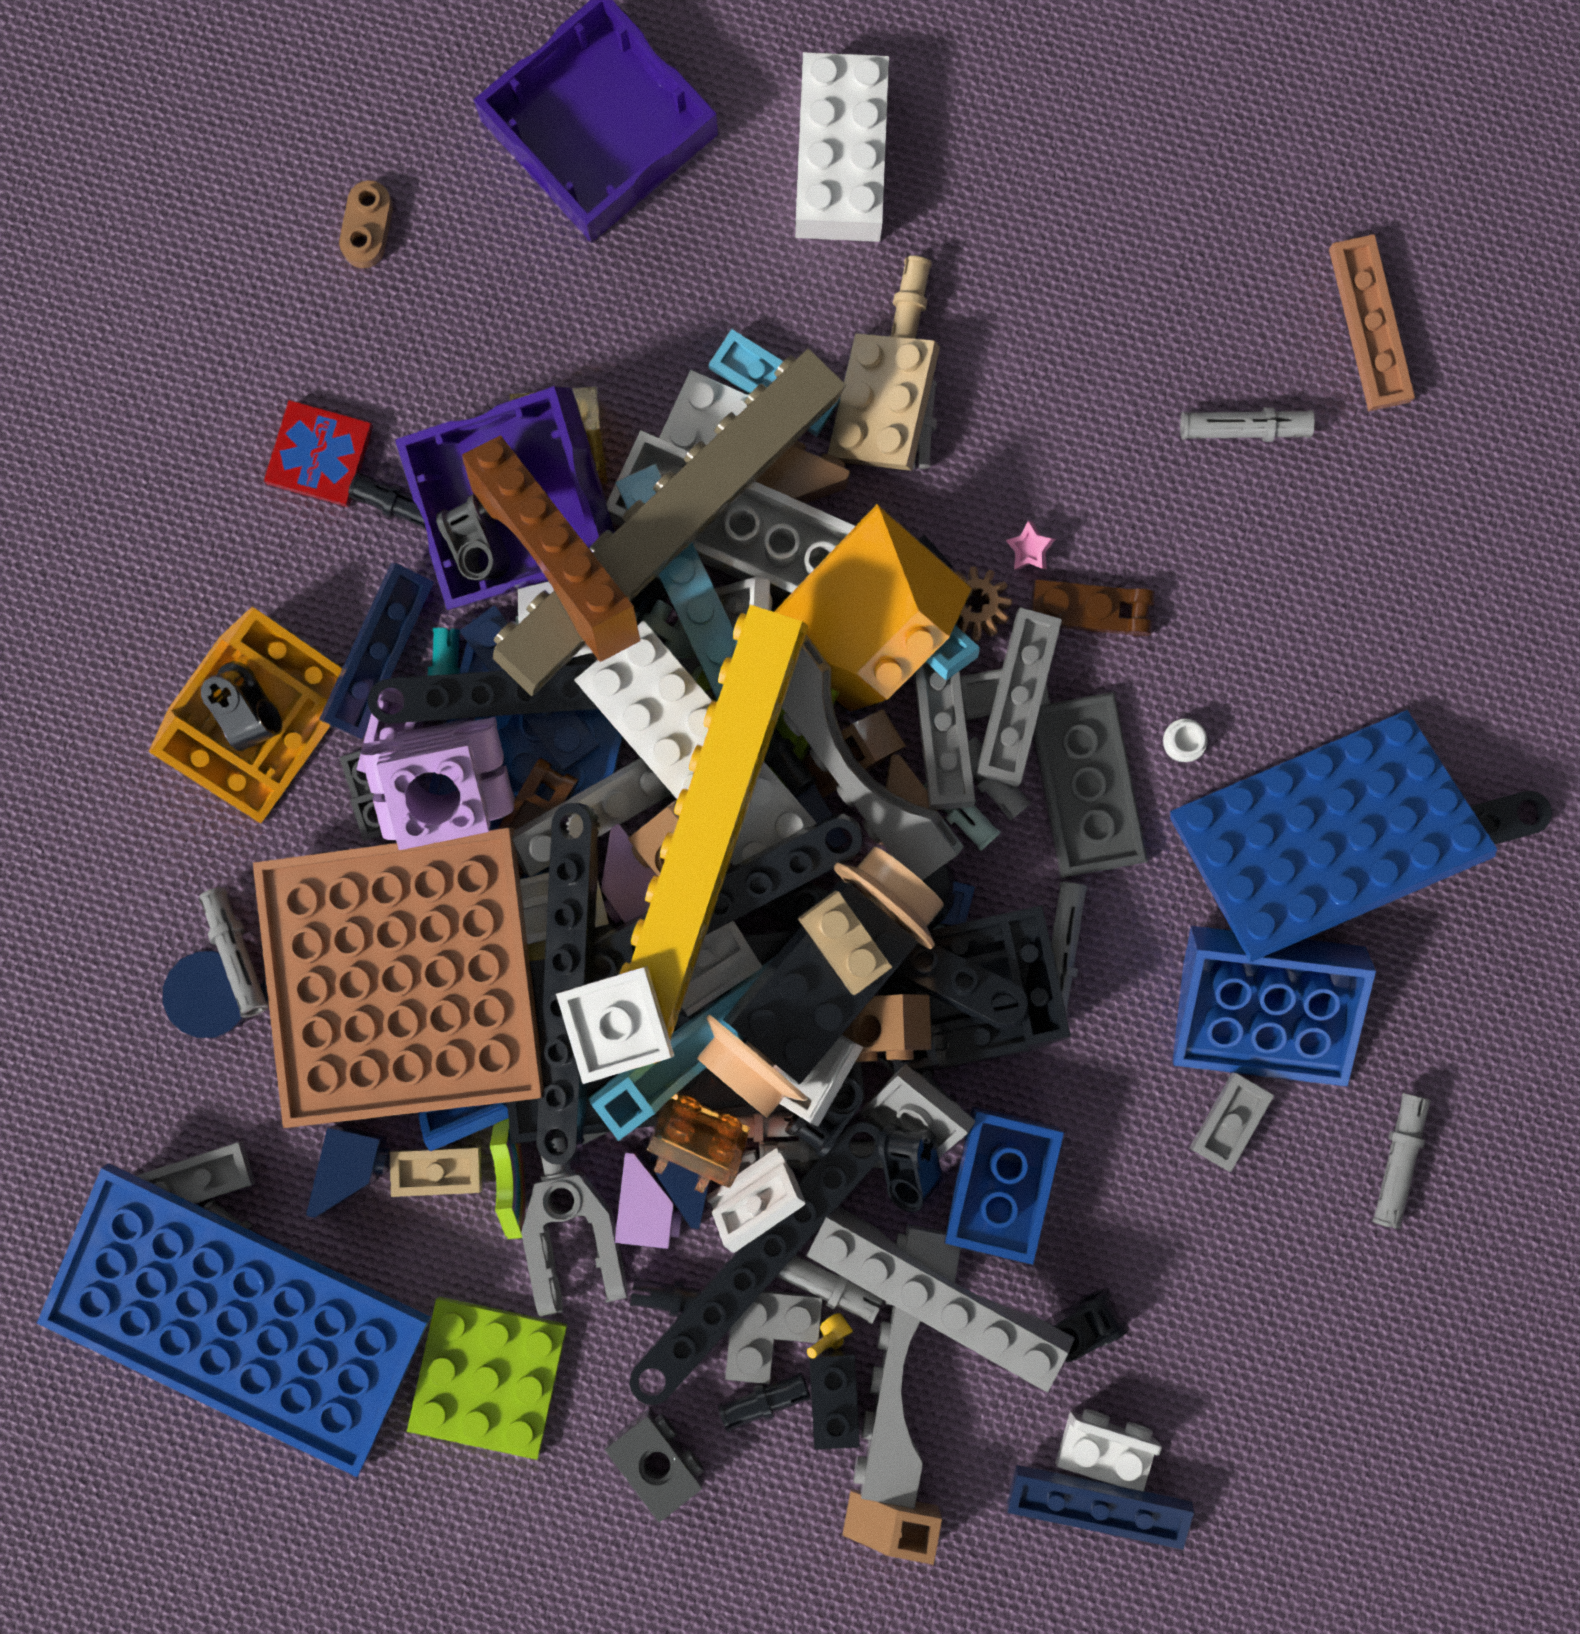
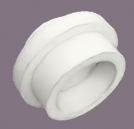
[1163,719,1207,762]

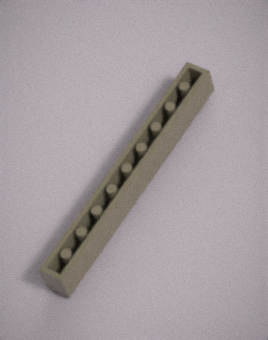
[493,348,846,696]

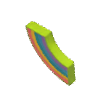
[490,1118,526,1239]

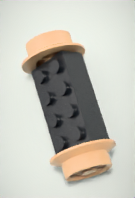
[697,847,944,1118]

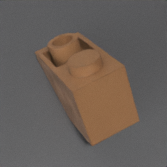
[756,440,850,504]
[842,1489,942,1565]

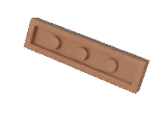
[1329,234,1415,412]

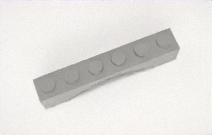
[782,635,964,880]
[807,1206,1074,1393]
[853,1224,961,1509]

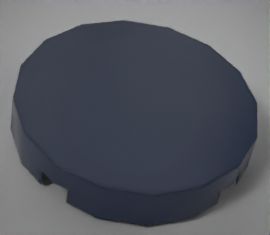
[163,951,246,1038]

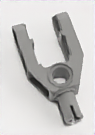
[521,1137,628,1316]

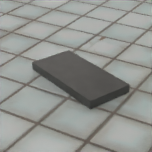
[1033,692,1148,878]

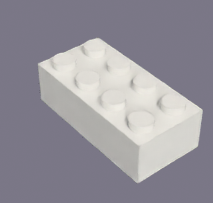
[795,52,889,242]

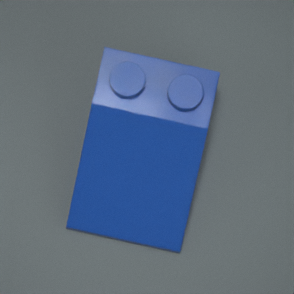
[945,1106,1064,1265]

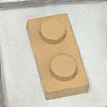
[798,891,892,995]
[390,1147,482,1197]

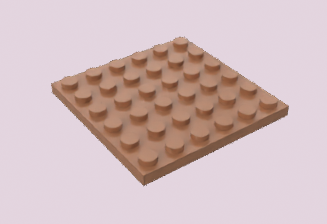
[253,828,544,1128]

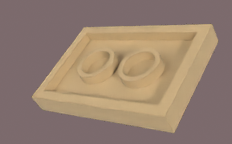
[828,333,940,471]

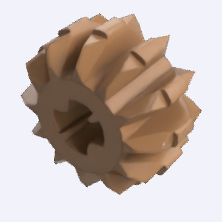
[955,567,1012,642]

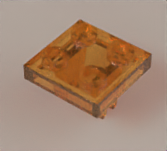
[646,1094,750,1193]

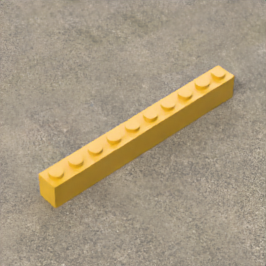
[619,604,809,1064]

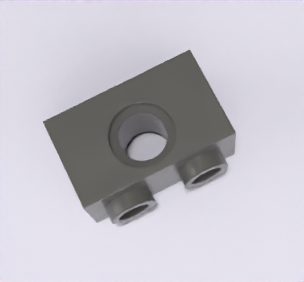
[604,1407,705,1523]

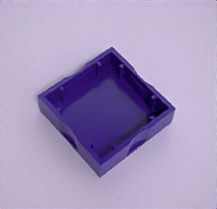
[473,0,718,243]
[395,386,615,610]

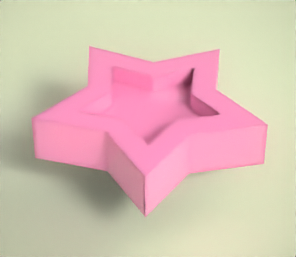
[1006,521,1056,570]

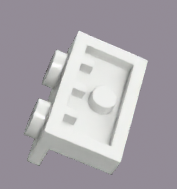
[1055,1409,1162,1491]

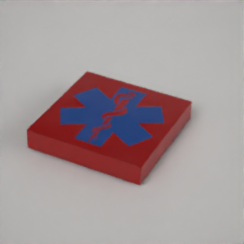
[264,400,373,508]

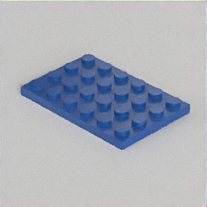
[1170,710,1497,962]

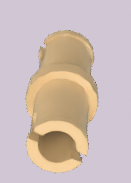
[889,256,932,339]

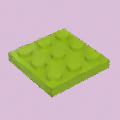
[407,1296,568,1460]

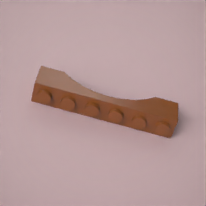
[462,435,641,662]

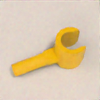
[807,1313,853,1359]

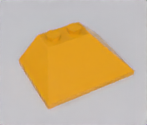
[774,504,971,712]
[149,606,342,824]

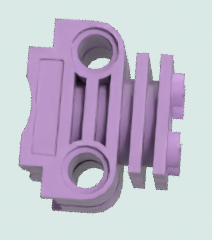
[360,717,515,850]

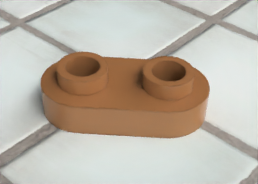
[339,180,393,268]

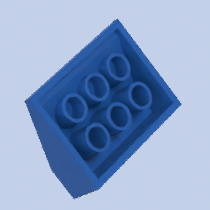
[1173,926,1376,1087]

